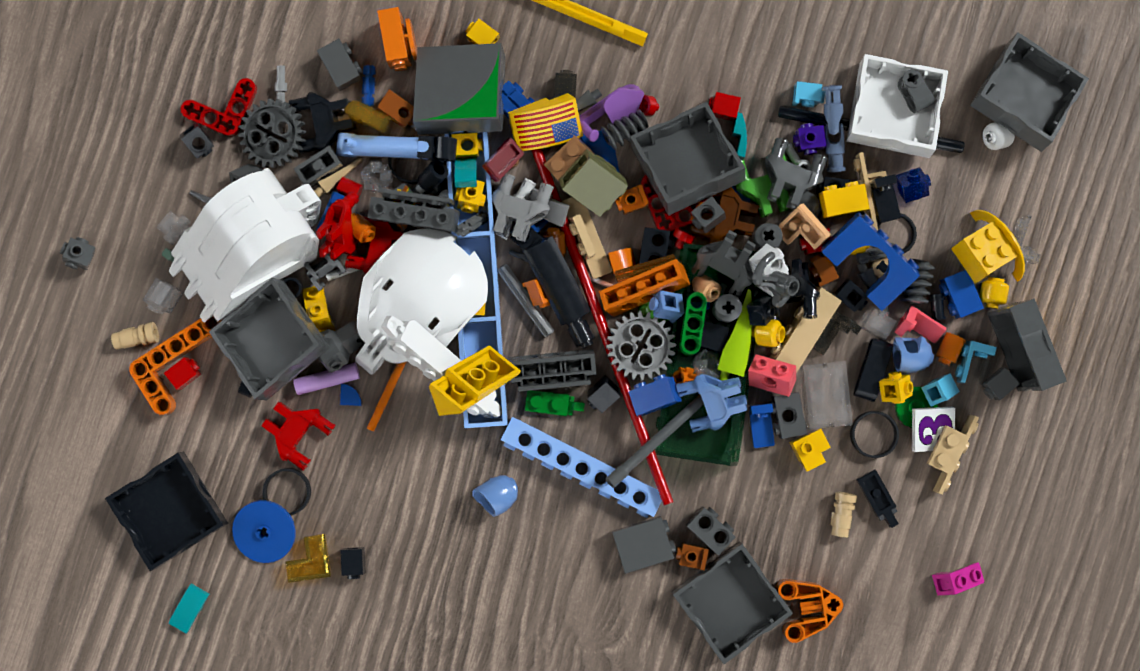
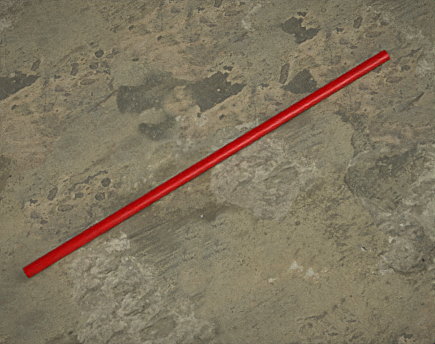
[531,149,674,506]

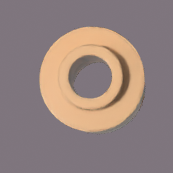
[692,275,721,302]

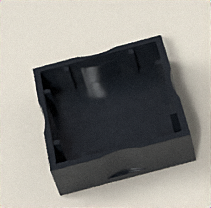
[105,452,229,571]

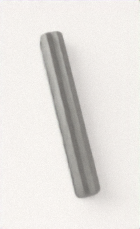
[497,264,554,337]

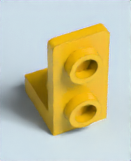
[303,286,335,332]

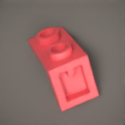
[894,305,946,343]

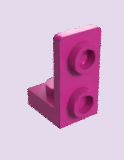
[932,563,984,596]

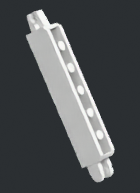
[381,316,502,418]

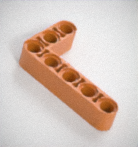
[129,316,223,415]

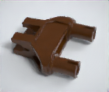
[691,187,759,243]

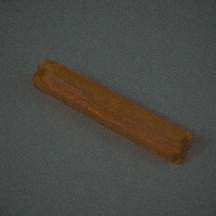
[614,254,676,282]

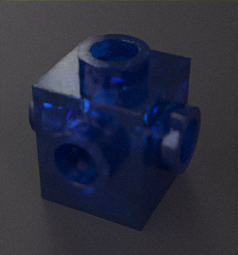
[896,167,931,203]

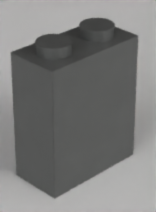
[612,516,676,574]

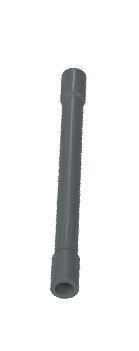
[605,394,704,488]

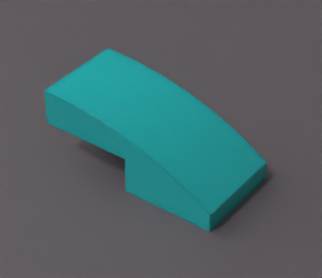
[731,112,747,160]
[455,157,477,188]
[168,583,210,634]

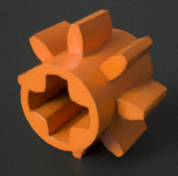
[672,367,697,384]

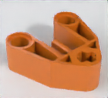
[776,579,843,643]

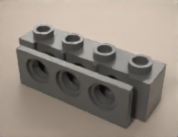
[368,188,460,233]
[509,349,596,392]

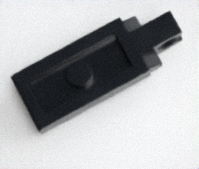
[856,469,899,528]

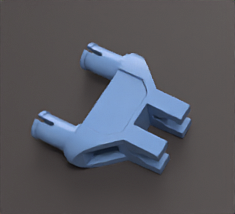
[676,374,747,433]

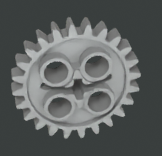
[606,311,676,381]

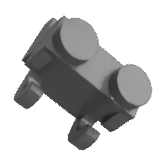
[304,254,347,291]

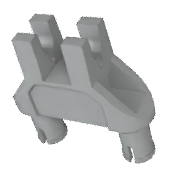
[492,174,554,242]

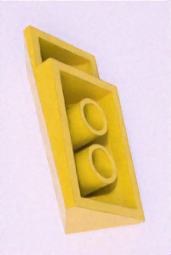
[429,345,521,416]

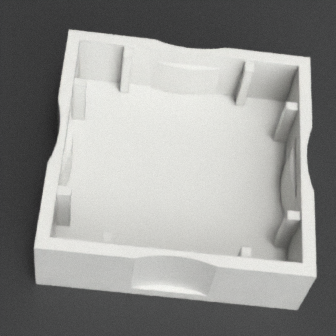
[846,54,948,158]

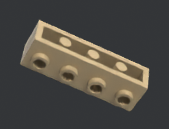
[770,286,842,373]

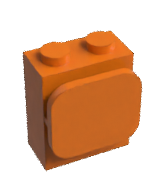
[377,7,417,71]

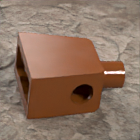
[376,89,416,130]

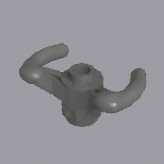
[752,252,799,308]

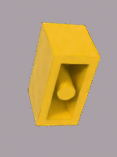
[819,181,870,219]

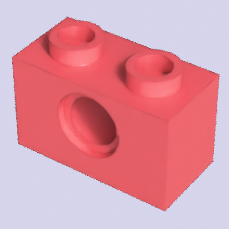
[748,354,796,397]

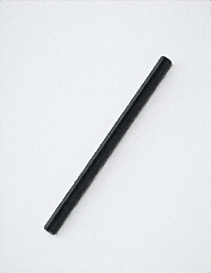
[778,106,965,153]

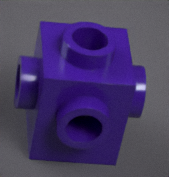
[793,123,826,155]

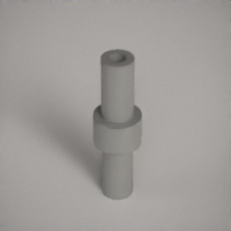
[274,66,287,104]

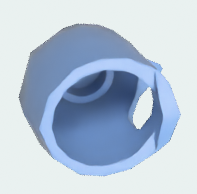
[892,336,934,373]
[472,475,518,517]

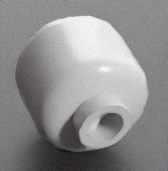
[982,122,1015,150]

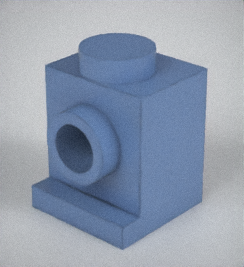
[649,290,685,323]

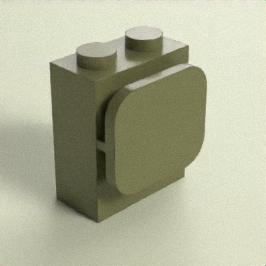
[559,149,628,217]

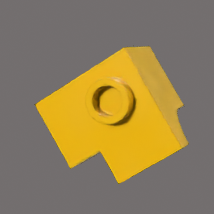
[789,428,831,472]

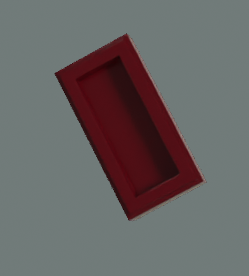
[482,138,524,182]

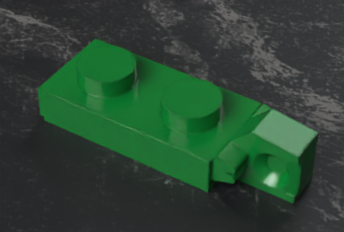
[525,390,585,416]

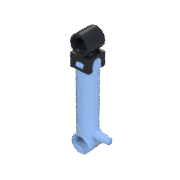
[336,133,457,162]

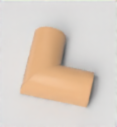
[778,203,831,250]

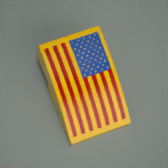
[508,93,583,151]

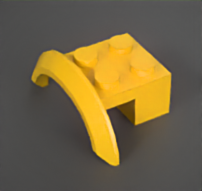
[951,210,1025,284]

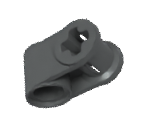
[897,69,935,113]

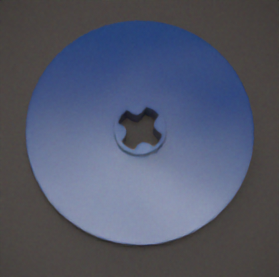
[232,500,296,563]

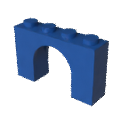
[821,212,920,311]

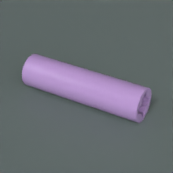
[293,362,360,395]

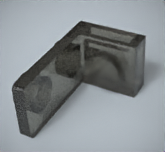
[813,311,862,355]

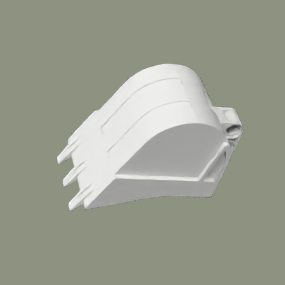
[169,168,321,323]

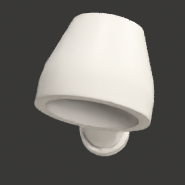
[785,143,811,170]

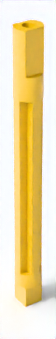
[532,0,648,47]

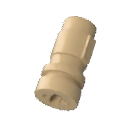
[111,322,159,350]
[830,492,857,537]

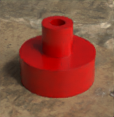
[639,95,659,117]
[672,228,695,249]

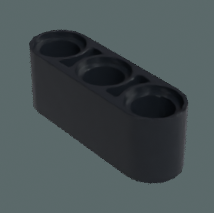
[853,337,893,402]

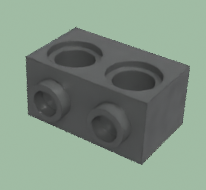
[686,506,736,556]

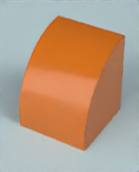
[608,248,637,275]

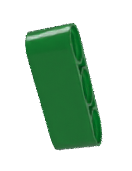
[679,292,707,356]

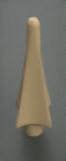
[314,157,363,197]

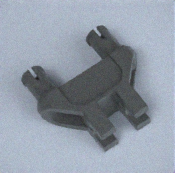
[765,138,827,210]
[691,230,756,298]

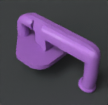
[579,84,644,142]

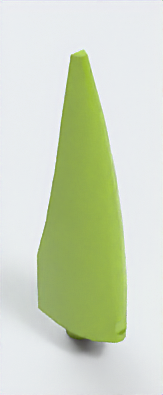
[717,289,752,381]

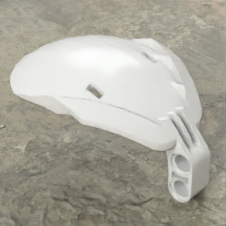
[355,229,488,375]

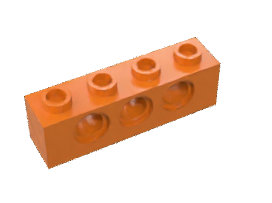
[599,259,690,317]

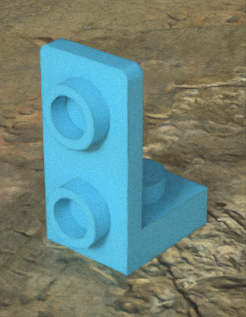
[955,341,997,383]

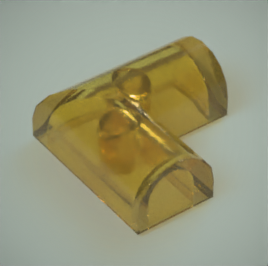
[344,101,391,133]
[285,534,331,583]

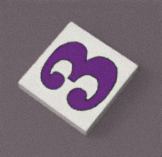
[912,407,955,452]

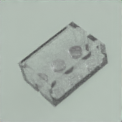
[800,361,853,429]

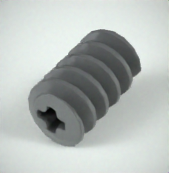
[601,109,648,150]
[753,223,783,252]
[901,259,935,305]
[711,294,742,323]

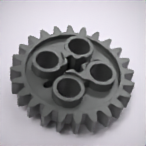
[238,99,306,168]

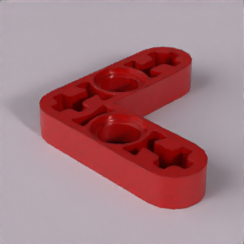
[181,78,257,137]
[641,176,707,232]

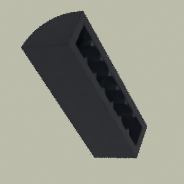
[523,236,591,325]

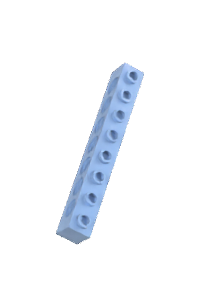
[501,417,662,518]

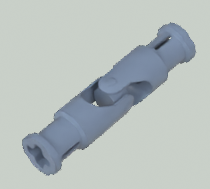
[823,85,846,172]

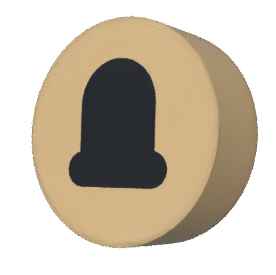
[871,257,888,278]

